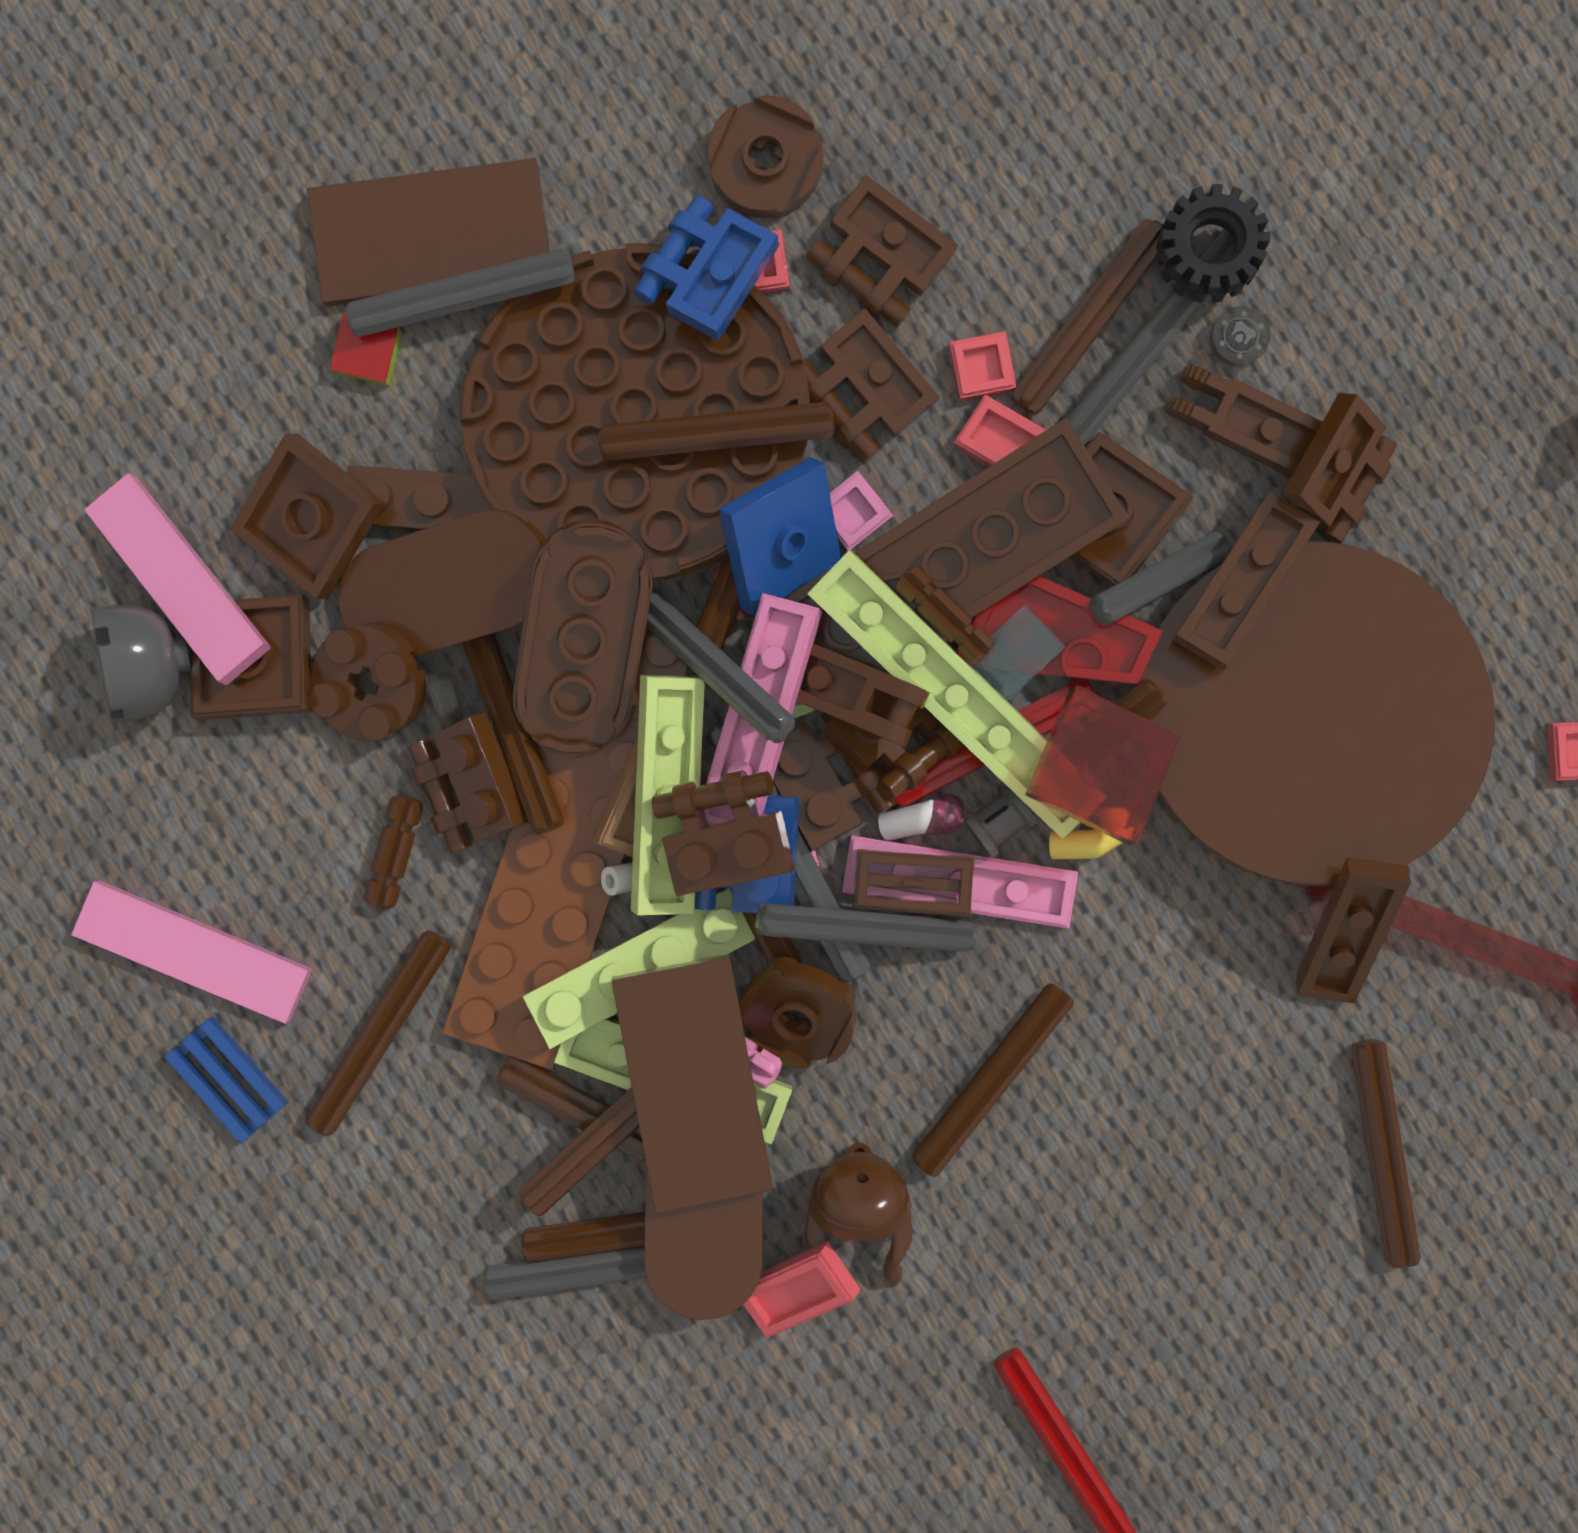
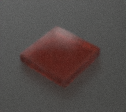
[1025,685,1181,845]

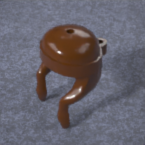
[805,1143,912,1287]

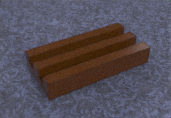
[853,849,974,916]

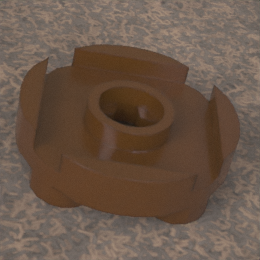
[708,95,824,218]
[308,623,427,741]
[739,956,857,1068]

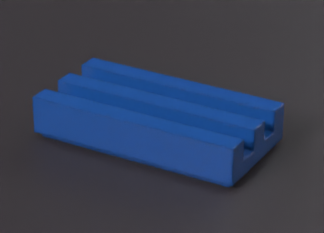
[164,1016,289,1143]

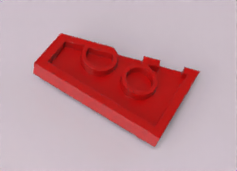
[959,576,1163,685]

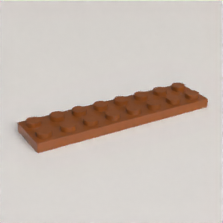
[442,627,689,1070]

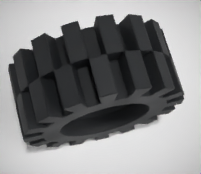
[1156,184,1270,303]

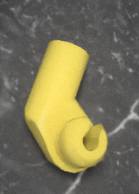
[1049,808,1131,860]

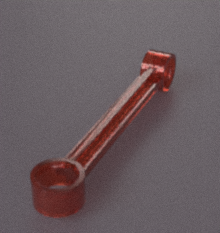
[1305,886,1578,1009]

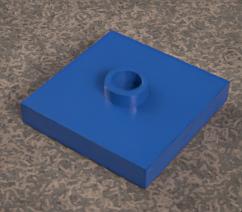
[718,457,841,616]

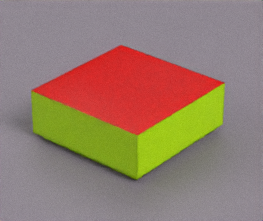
[329,313,402,386]

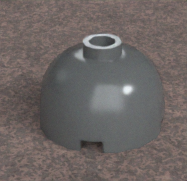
[90,605,190,724]

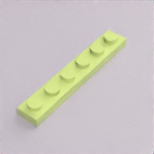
[808,549,1105,839]

